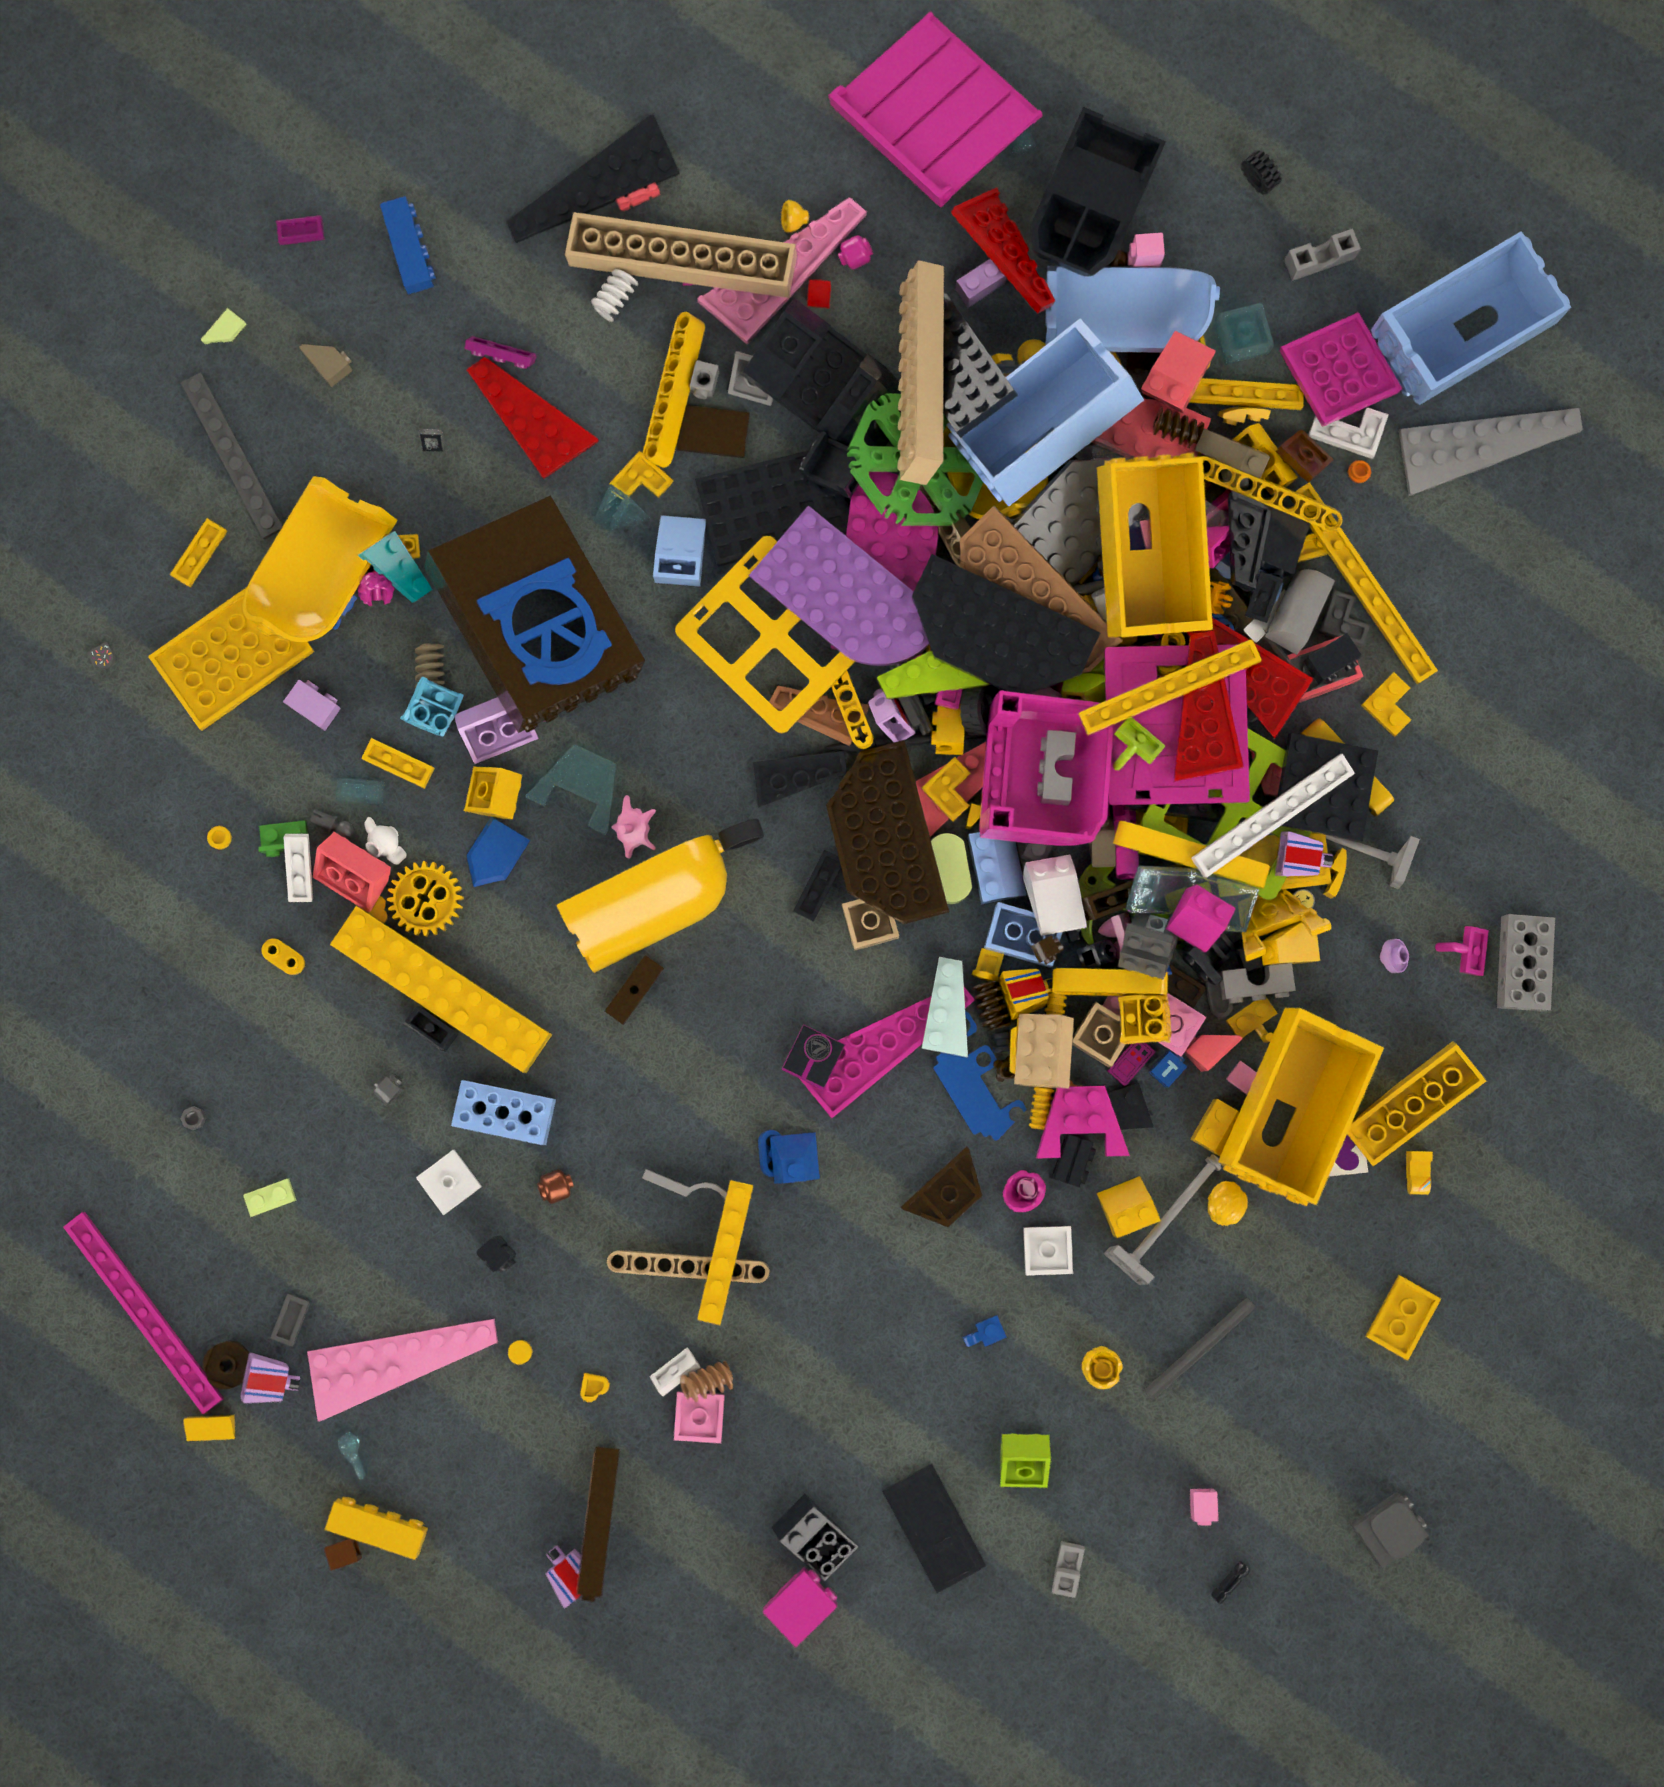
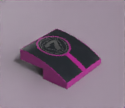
[782,1024,845,1090]

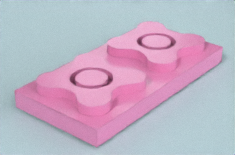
[1102,969,1206,1057]

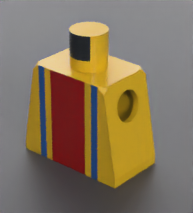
[998,969,1053,1020]

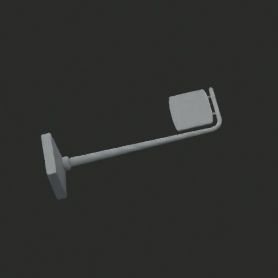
[1266,833,1420,889]

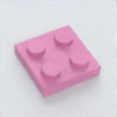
[674,1391,725,1443]

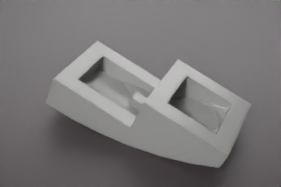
[1052,1541,1085,1598]

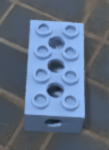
[451,1080,556,1145]

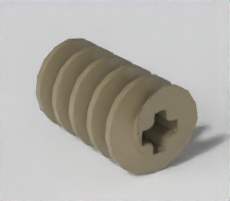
[415,644,444,689]

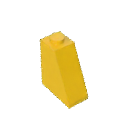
[1262,921,1320,965]

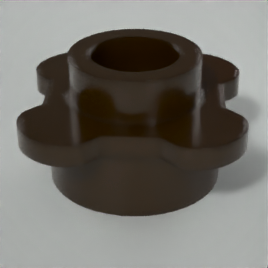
[993,1056,1015,1082]

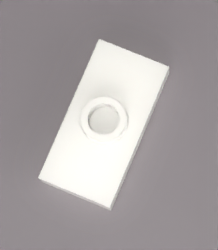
[650,1348,700,1396]

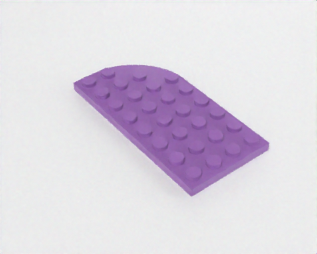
[749,506,929,666]

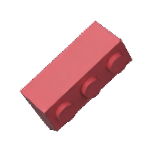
[312,832,391,913]

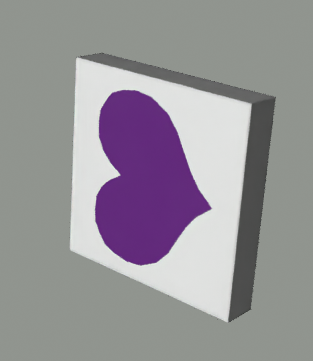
[1329,1135,1368,1176]

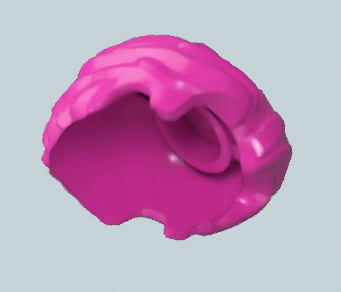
[1003,1170,1046,1212]

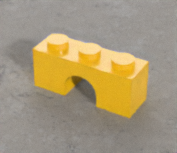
[1233,423,1298,495]

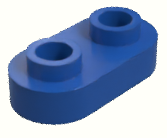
[758,1130,781,1177]

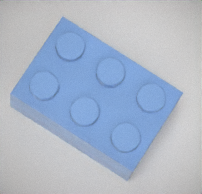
[984,902,1062,968]

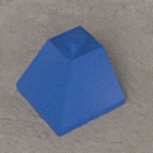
[770,1132,820,1183]

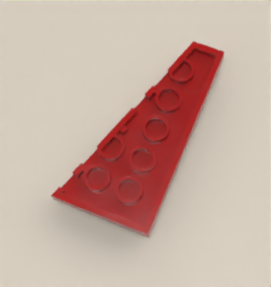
[951,187,1055,314]
[466,357,599,479]
[1186,617,1313,739]
[1173,630,1244,782]

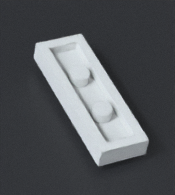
[284,834,313,902]

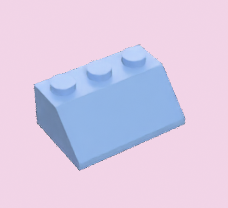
[967,832,1026,904]

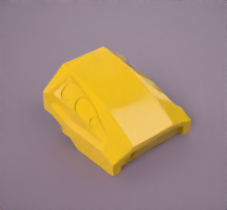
[1118,995,1171,1044]

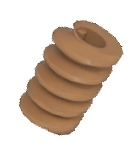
[680,1360,733,1403]

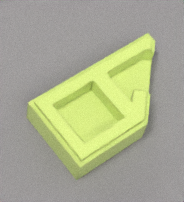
[201,308,246,344]

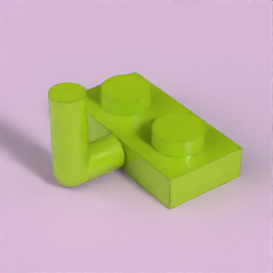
[1112,717,1165,771]

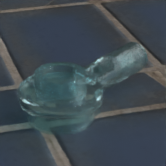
[339,1432,367,1479]

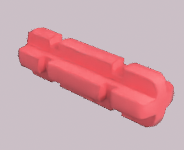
[617,183,660,211]

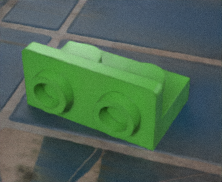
[259,821,308,857]

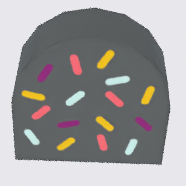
[87,641,116,669]

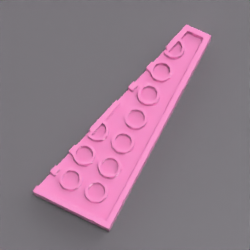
[698,197,866,344]
[308,1319,498,1421]

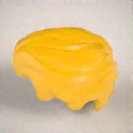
[1207,1181,1248,1226]
[1082,1346,1123,1389]

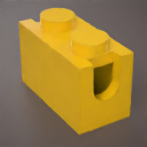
[931,704,964,755]

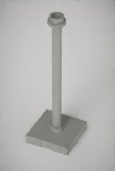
[1104,1154,1222,1285]

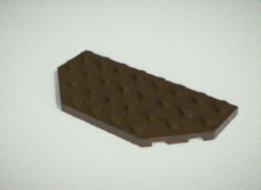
[826,740,949,924]

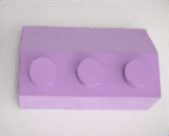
[454,697,538,764]

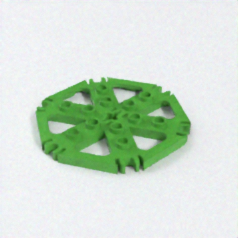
[847,394,983,526]

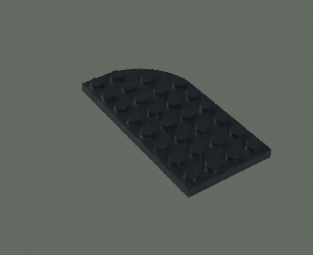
[695,450,851,567]

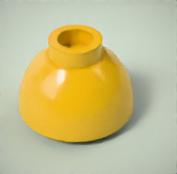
[781,200,809,232]

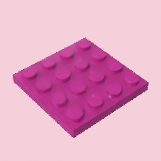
[1279,312,1402,427]

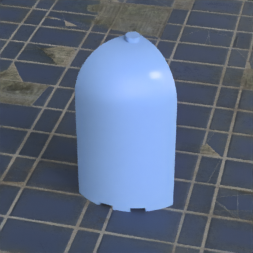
[1046,266,1220,353]

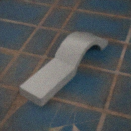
[642,1169,727,1200]

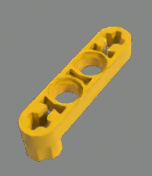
[831,671,874,749]

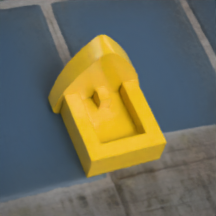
[971,948,1004,982]

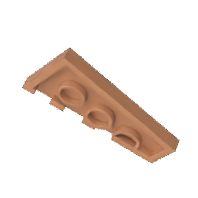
[769,686,870,746]

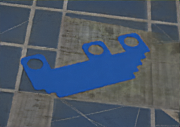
[934,1011,1027,1141]

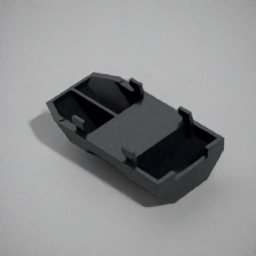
[1030,107,1166,277]
[741,298,901,447]

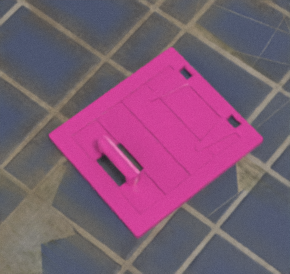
[1104,645,1250,805]

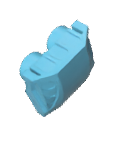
[400,677,464,737]

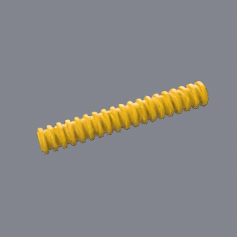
[1029,993,1067,1130]

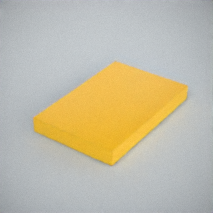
[1365,1275,1441,1361]

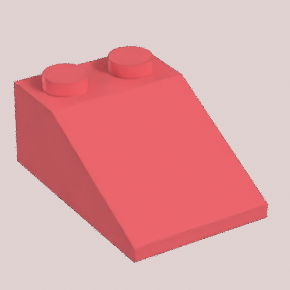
[1141,331,1216,413]

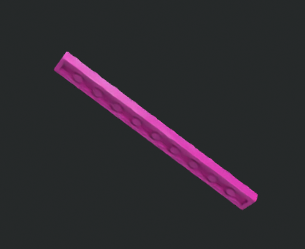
[64,1212,224,1414]

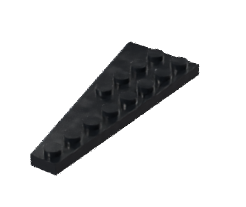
[506,114,680,243]

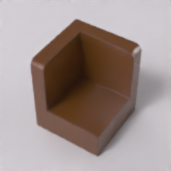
[324,1537,362,1571]

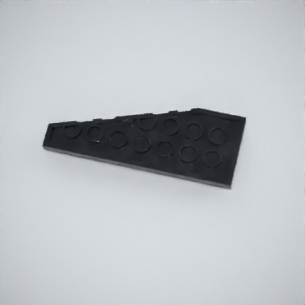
[943,293,1018,438]

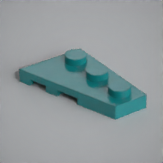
[358,531,433,603]

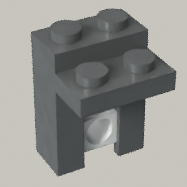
[1118,904,1179,980]

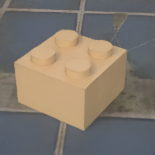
[842,899,899,951]
[1072,1002,1125,1067]

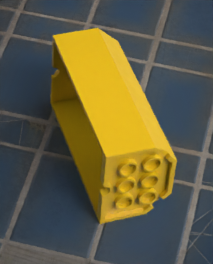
[1097,453,1213,637]
[1218,1008,1384,1206]

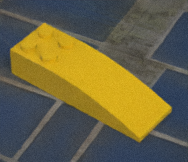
[1347,1041,1486,1166]

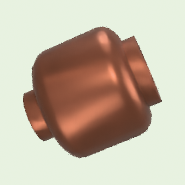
[537,1169,574,1204]

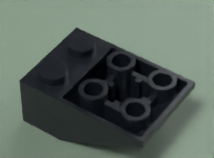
[771,1493,858,1581]

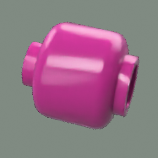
[838,235,873,270]

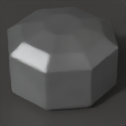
[181,1106,206,1130]

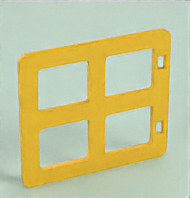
[675,536,856,733]

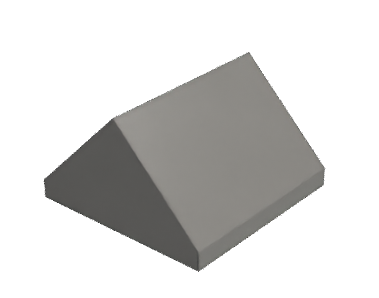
[728,351,773,406]

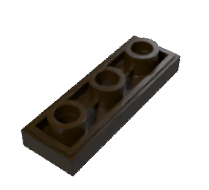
[604,955,664,1025]

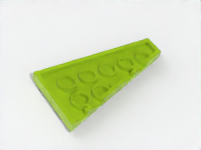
[877,651,990,699]

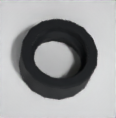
[718,819,765,851]

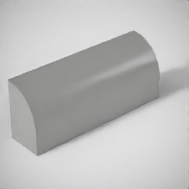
[1265,569,1335,655]

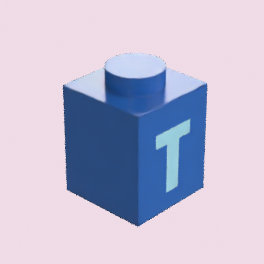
[1149,1051,1187,1088]

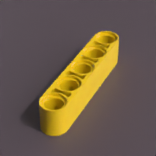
[1301,718,1394,816]
[1052,968,1168,996]

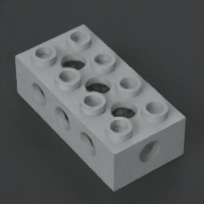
[1497,914,1555,1012]

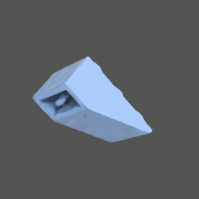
[653,516,706,586]

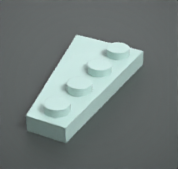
[922,957,968,1057]

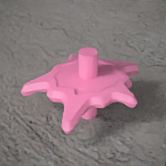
[611,795,656,859]

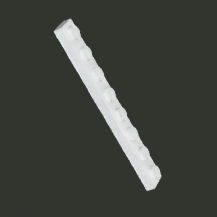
[1191,754,1355,877]

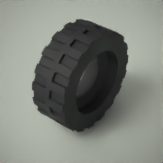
[960,685,995,736]

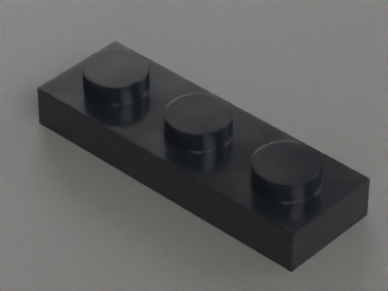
[793,850,841,922]

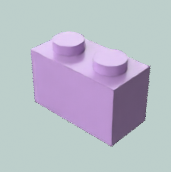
[955,259,1006,307]
[283,680,341,731]

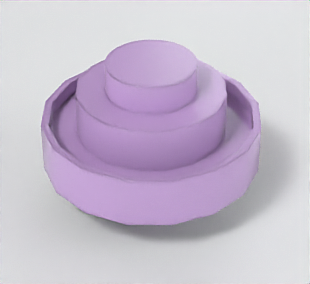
[1380,939,1409,973]

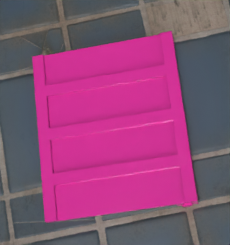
[829,12,1042,208]

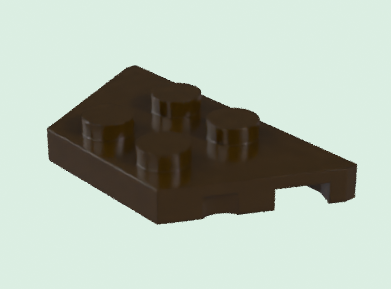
[901,1146,983,1227]

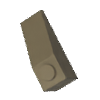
[1194,428,1270,478]

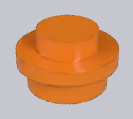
[1348,460,1371,483]

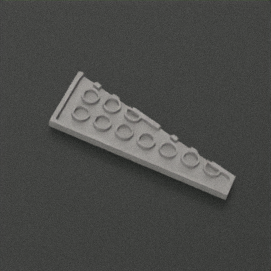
[1399,408,1583,495]

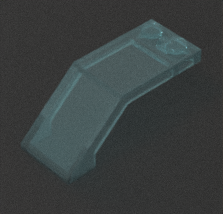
[1126,866,1259,932]

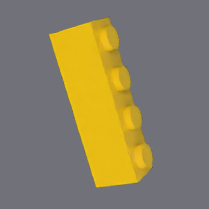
[325,1497,428,1560]

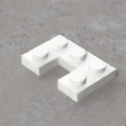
[1309,408,1388,459]

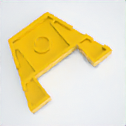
[1238,889,1331,961]

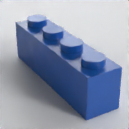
[380,196,436,294]

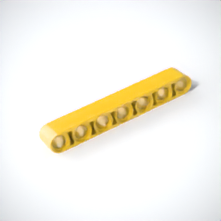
[643,312,705,468]
[1199,455,1342,531]
[1113,821,1270,888]

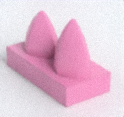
[1098,912,1131,959]

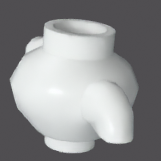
[364,817,406,865]

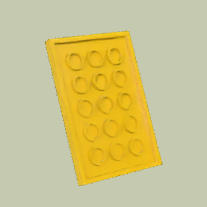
[148,587,315,731]

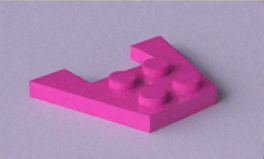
[1036,1086,1130,1158]

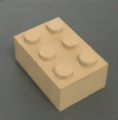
[1014,1014,1074,1088]

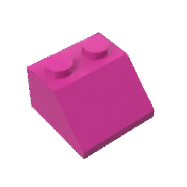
[1166,884,1236,952]

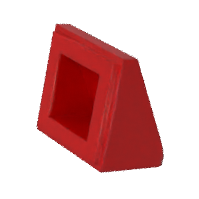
[807,279,831,308]

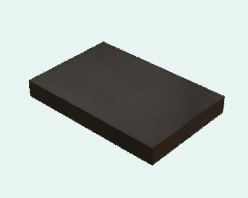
[677,405,750,458]

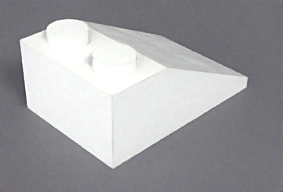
[1023,855,1087,936]

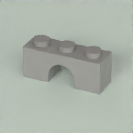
[1284,229,1361,281]
[1037,730,1076,806]
[1219,963,1296,1004]

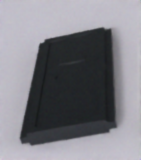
[882,1463,987,1593]

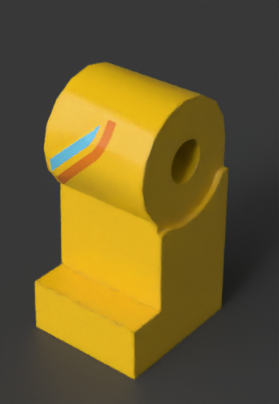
[1406,1151,1433,1195]

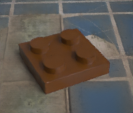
[1276,429,1334,483]

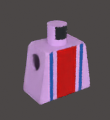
[868,688,916,743]
[1275,832,1333,876]
[240,1353,300,1403]
[546,1545,581,1608]

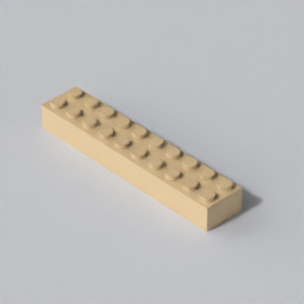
[565,212,797,298]
[897,260,944,485]

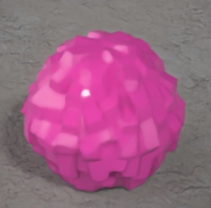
[357,570,394,606]

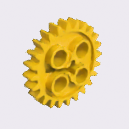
[387,861,464,936]

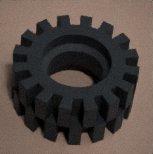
[1241,150,1282,195]

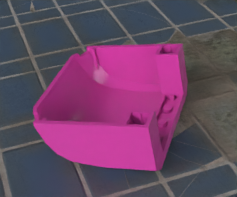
[979,691,1113,846]

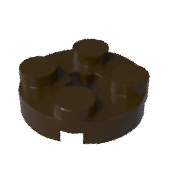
[203,1341,250,1389]

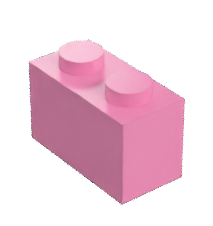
[1127,233,1165,267]

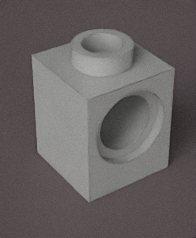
[690,360,719,399]

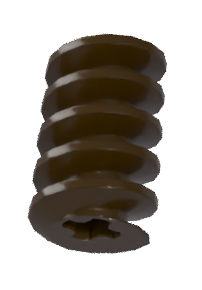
[1153,406,1205,448]
[972,980,1011,1031]

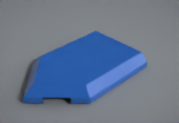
[466,817,530,887]

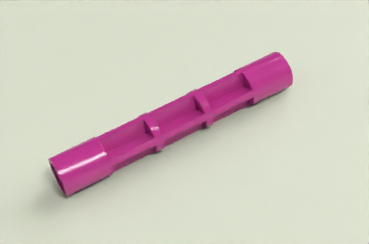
[1112,805,1140,879]

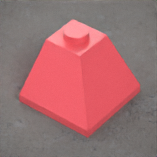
[1184,1035,1242,1072]

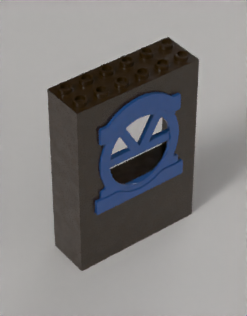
[424,495,645,733]

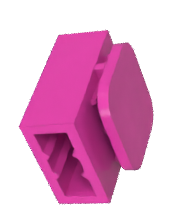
[763,1567,837,1647]

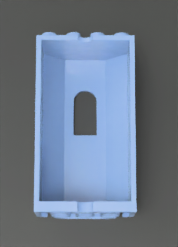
[1371,231,1571,405]
[946,318,1144,506]

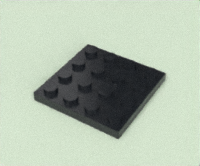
[1277,733,1378,842]

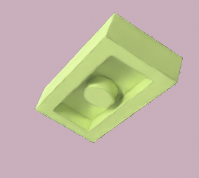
[243,1179,296,1217]

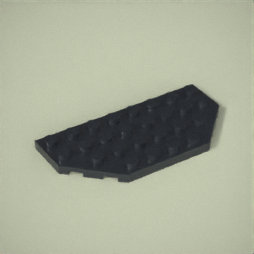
[912,554,1100,694]

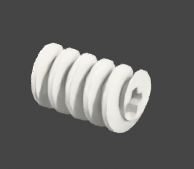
[591,269,638,322]

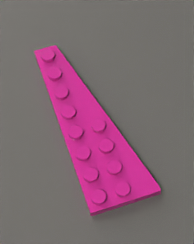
[799,987,975,1118]

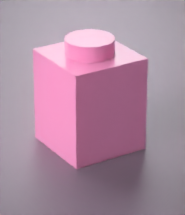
[1190,1489,1218,1526]

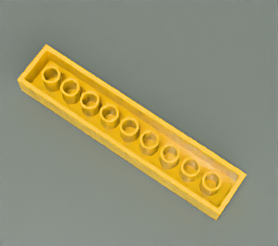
[330,906,552,1073]

